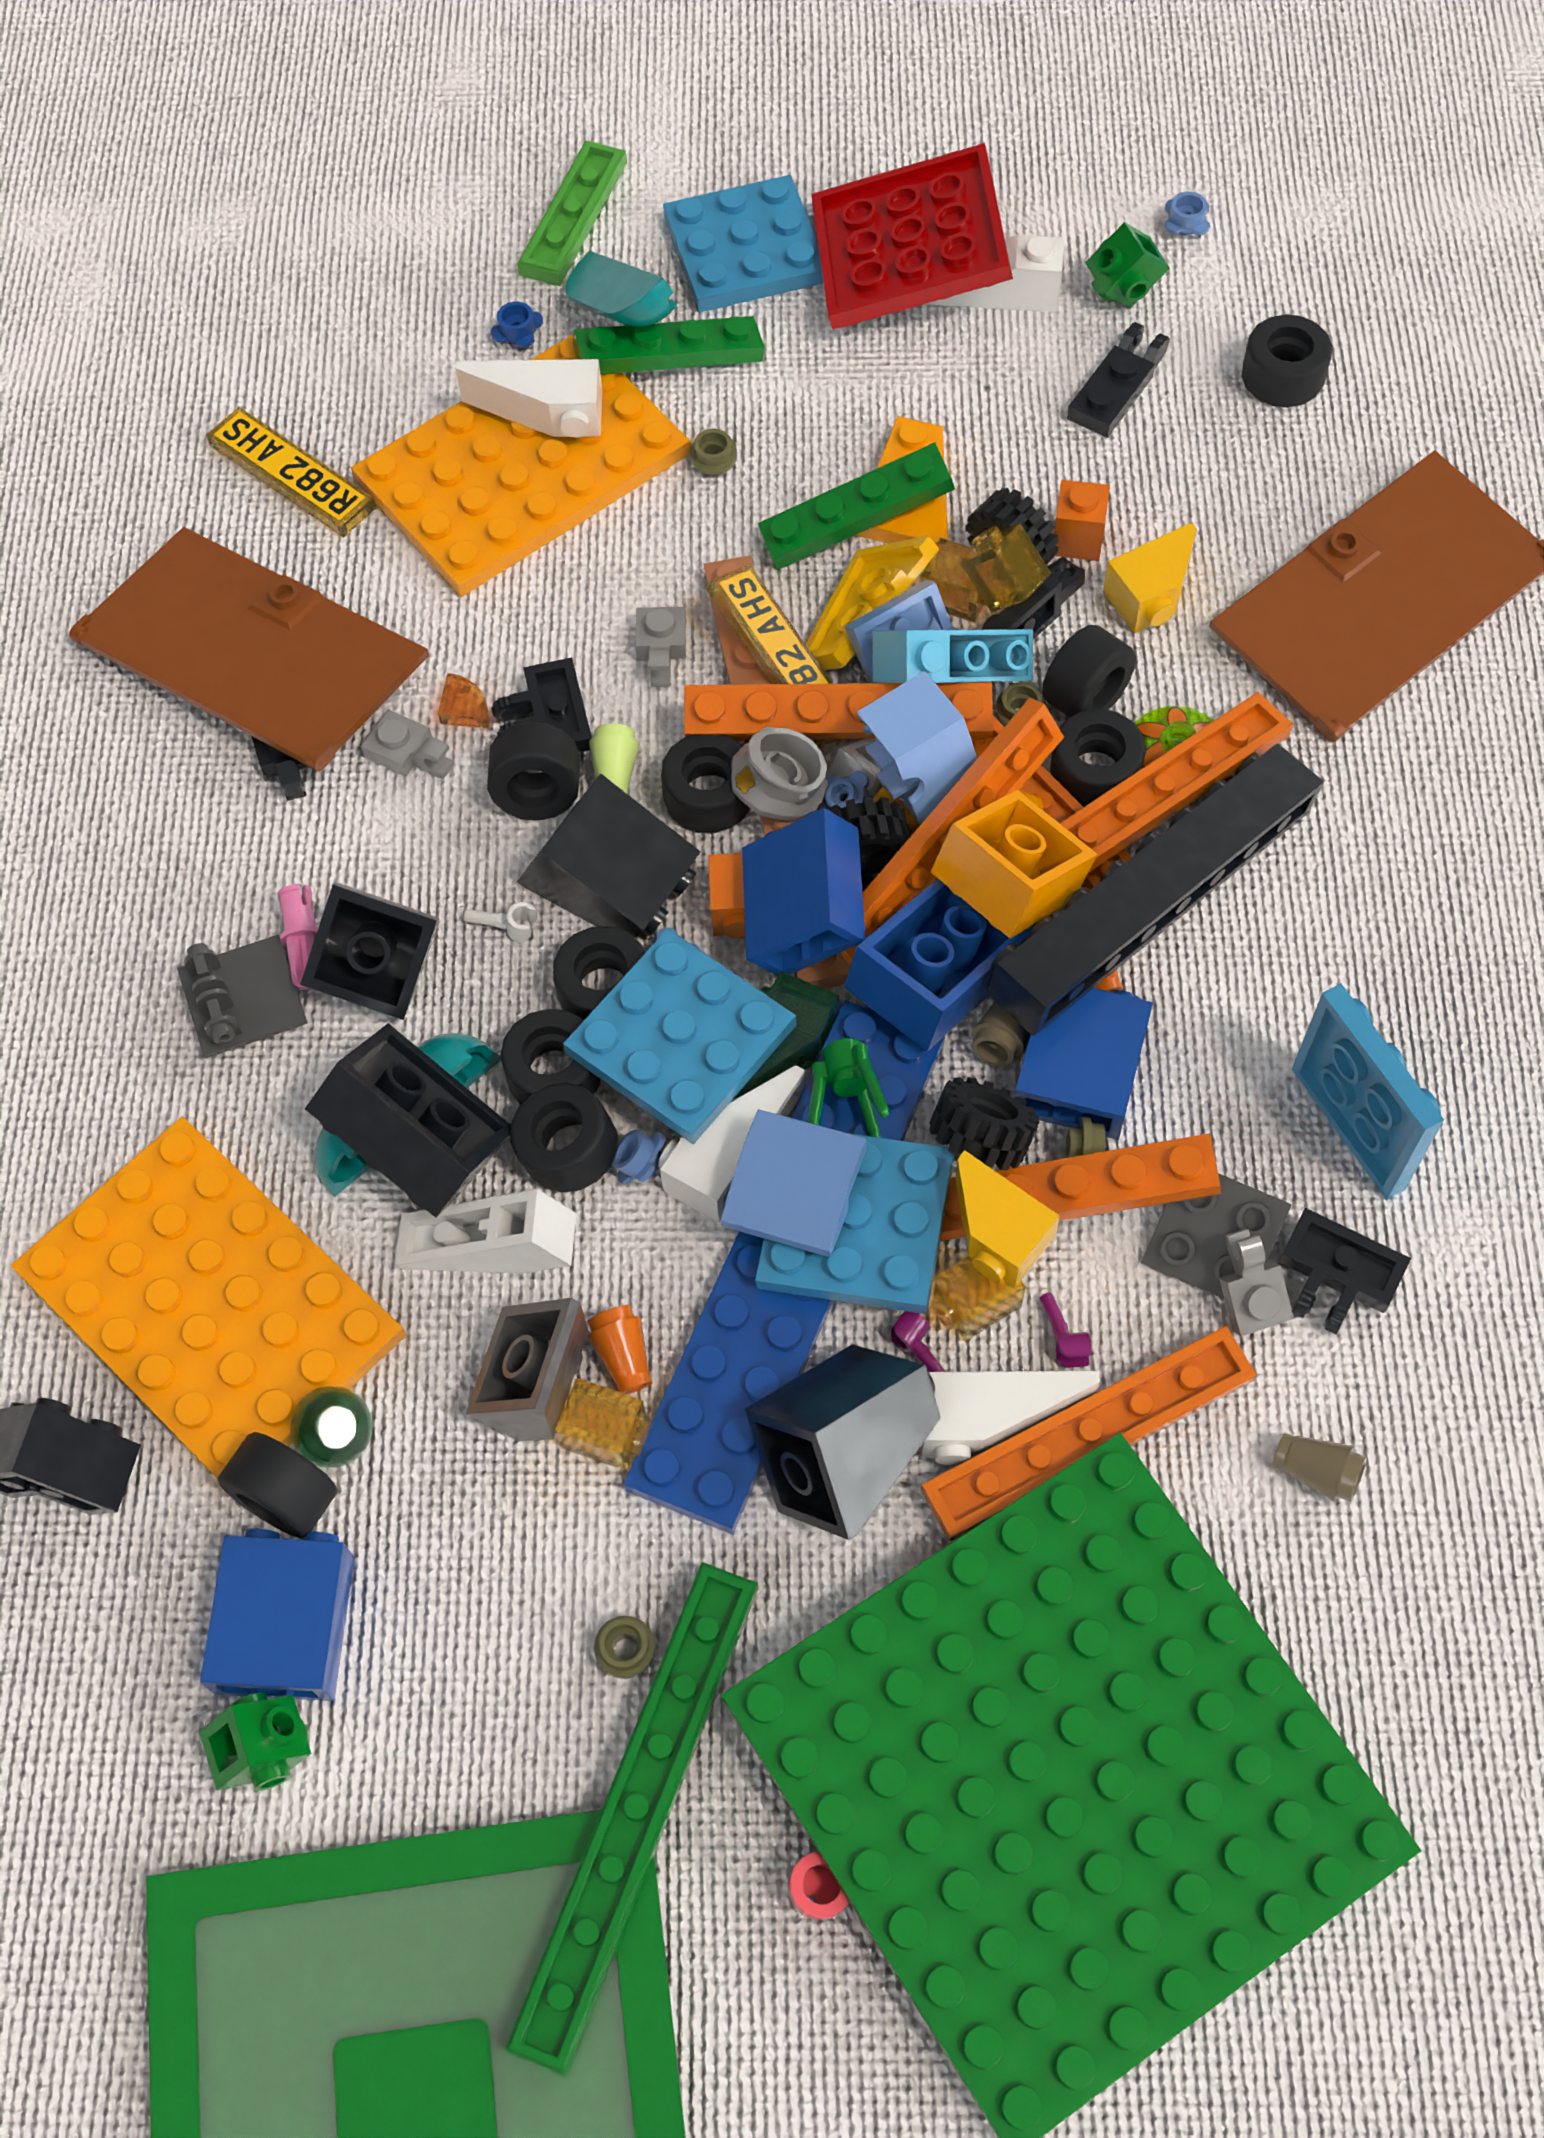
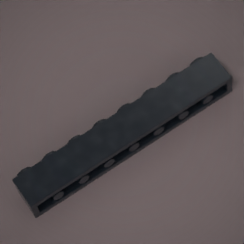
[986,743,1325,1036]

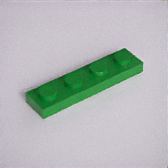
[573,316,765,375]
[758,442,955,570]

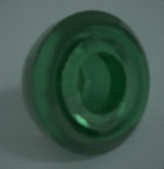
[290,1386,373,1468]

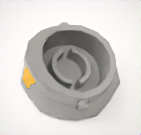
[731,726,828,821]

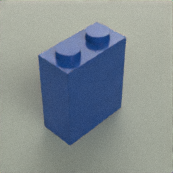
[742,808,865,978]
[1014,988,1153,1140]
[200,1528,355,1701]

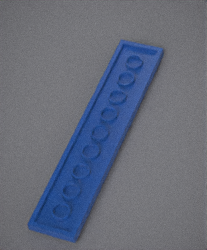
[623,1000,945,1535]

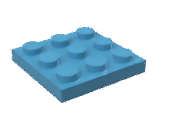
[663,174,824,313]
[563,929,797,1145]
[1291,983,1444,1200]
[755,1133,955,1314]

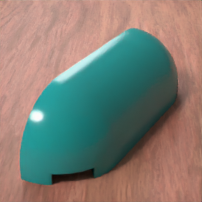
[565,251,678,327]
[315,1033,501,1197]

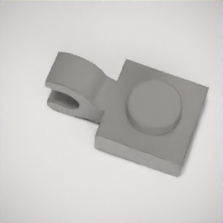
[635,607,686,687]
[360,709,455,779]
[1219,1228,1294,1337]

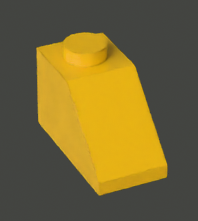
[1103,522,1197,634]
[956,1150,1060,1288]

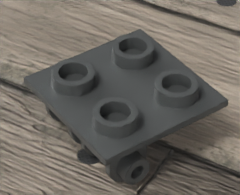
[177,934,308,1058]
[1141,1173,1292,1299]

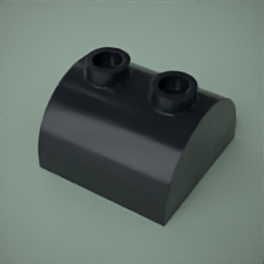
[300,882,439,1020]

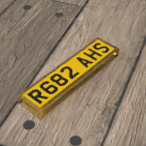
[206,407,376,538]
[706,564,838,748]

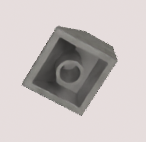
[466,1298,588,1441]

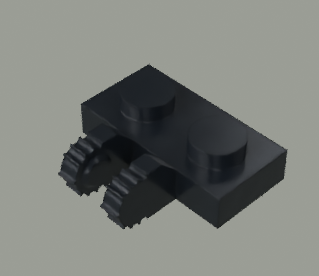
[491,657,592,752]
[1279,1208,1411,1335]

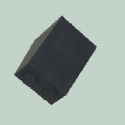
[517,773,701,938]
[745,1344,941,1540]

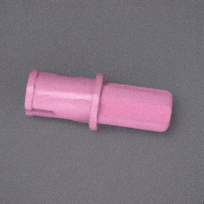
[277,884,318,990]

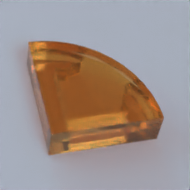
[438,673,490,728]

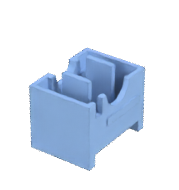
[857,671,977,825]

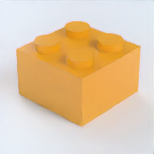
[931,790,1097,939]

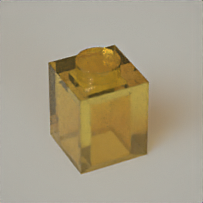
[960,523,1051,613]
[922,538,1000,623]
[932,1256,1026,1342]
[555,1377,652,1471]

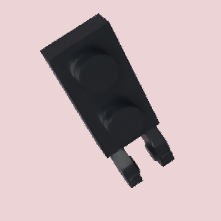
[1067,321,1170,438]

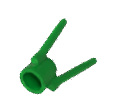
[807,1038,890,1138]

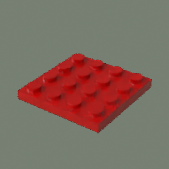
[811,143,1013,330]

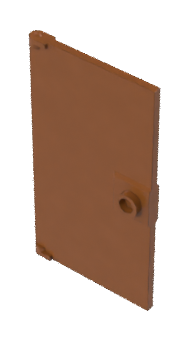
[1209,450,1544,742]
[69,527,429,772]

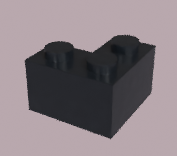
[0,1398,141,1515]

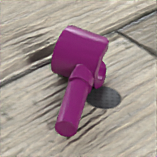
[1039,1292,1091,1368]
[891,1311,946,1372]

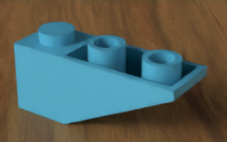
[873,629,1033,683]

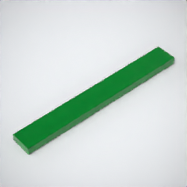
[504,1562,759,2078]

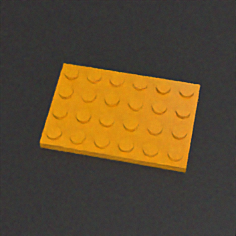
[351,334,691,597]
[10,1116,407,1479]

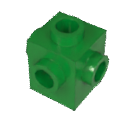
[1085,222,1170,308]
[199,1692,312,1791]

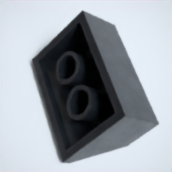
[305,1023,511,1218]

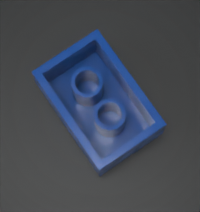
[844,878,1037,1052]

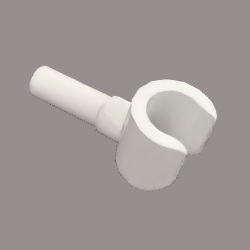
[464,902,537,942]

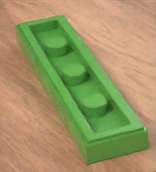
[517,141,627,286]

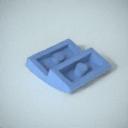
[844,580,964,683]
[721,1109,867,1257]

